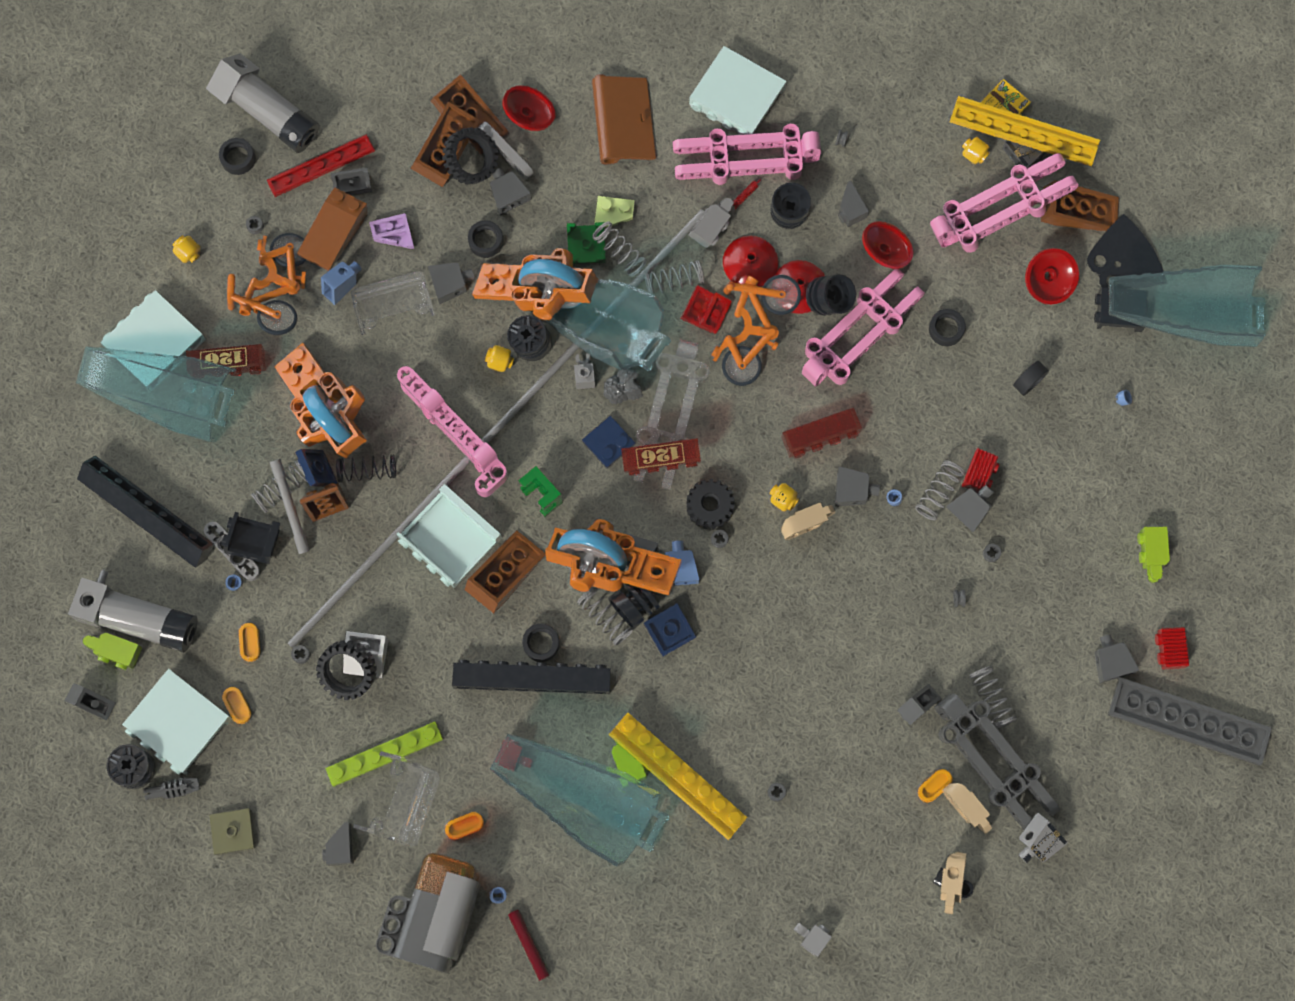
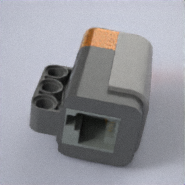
[376,853,481,974]

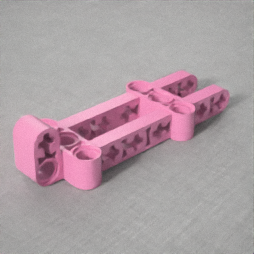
[673,124,821,185]
[930,153,1079,253]
[802,269,925,387]
[397,366,508,497]

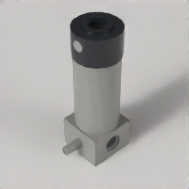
[206,53,320,153]
[68,570,198,652]

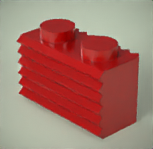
[961,448,1000,492]
[1155,627,1189,670]

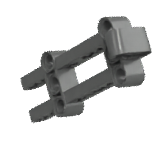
[934,694,1060,830]

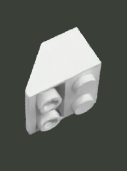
[343,631,388,678]

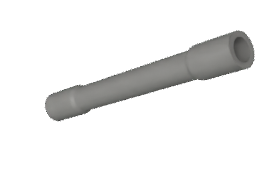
[270,459,310,554]

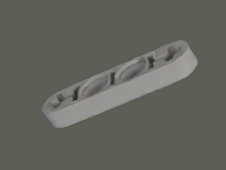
[478,122,534,180]
[204,522,260,581]

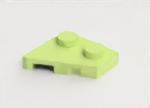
[594,196,635,228]

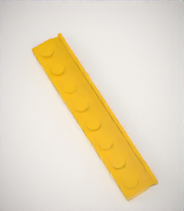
[950,96,1100,166]
[608,713,747,840]

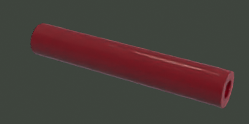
[508,910,550,981]

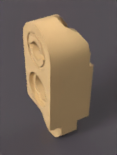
[781,503,836,540]
[942,783,992,834]
[940,852,967,914]

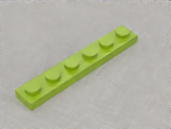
[325,722,443,787]

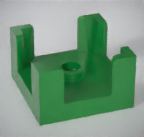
[567,222,606,264]
[518,466,562,517]

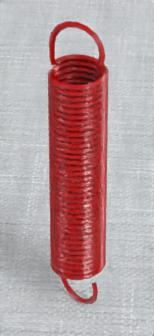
[729,179,761,212]

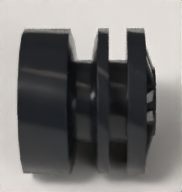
[770,183,811,229]
[806,274,856,316]
[507,315,552,361]
[608,584,660,629]
[106,744,156,790]

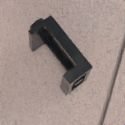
[1094,288,1147,332]
[221,512,280,564]

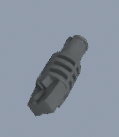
[143,778,201,800]

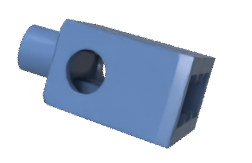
[321,262,362,305]
[665,541,699,586]

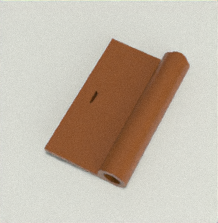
[592,74,656,164]

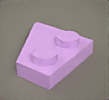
[369,213,414,249]

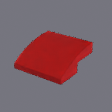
[680,285,732,334]

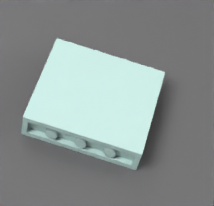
[689,46,786,135]
[101,290,206,392]
[397,484,502,588]
[122,669,232,775]

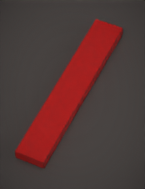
[267,134,375,197]

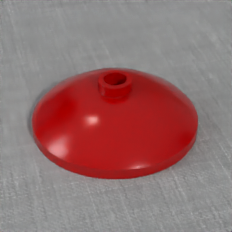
[502,86,555,131]
[862,221,913,269]
[723,236,778,287]
[1025,248,1079,305]
[772,260,825,314]

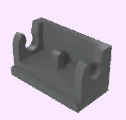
[331,168,372,195]

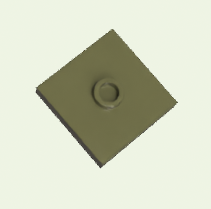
[209,808,255,855]

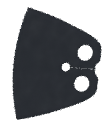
[1087,214,1167,289]

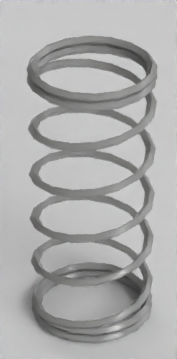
[592,221,647,277]
[644,260,704,296]
[251,460,306,513]
[915,460,965,520]
[577,587,633,646]
[969,666,1017,728]

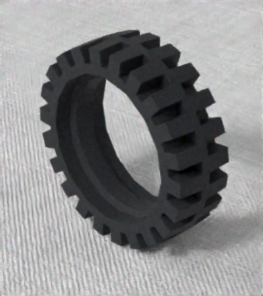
[442,127,498,184]
[316,640,377,700]

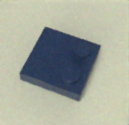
[582,416,635,469]
[295,449,338,487]
[643,604,696,657]

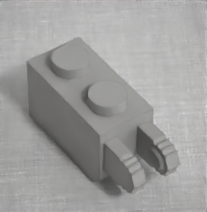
[688,198,733,248]

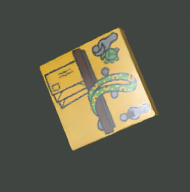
[980,79,1031,115]

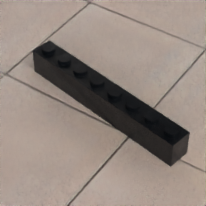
[77,455,214,568]
[452,660,611,694]

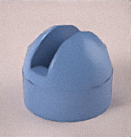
[1116,390,1132,406]
[886,489,902,506]
[225,575,241,591]
[489,887,506,904]

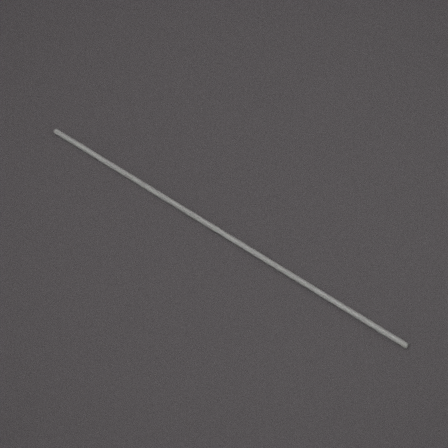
[287,210,704,648]

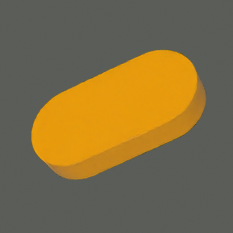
[239,623,261,662]
[222,687,252,724]
[918,769,953,803]
[445,812,484,840]

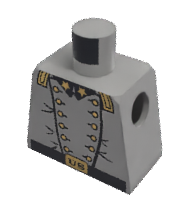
[1018,813,1068,863]

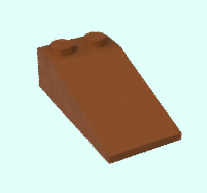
[431,74,508,155]
[410,102,480,187]
[1041,180,1119,231]
[297,187,368,271]
[300,483,349,522]
[464,530,546,614]

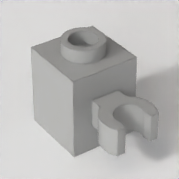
[574,353,595,389]
[793,923,831,957]

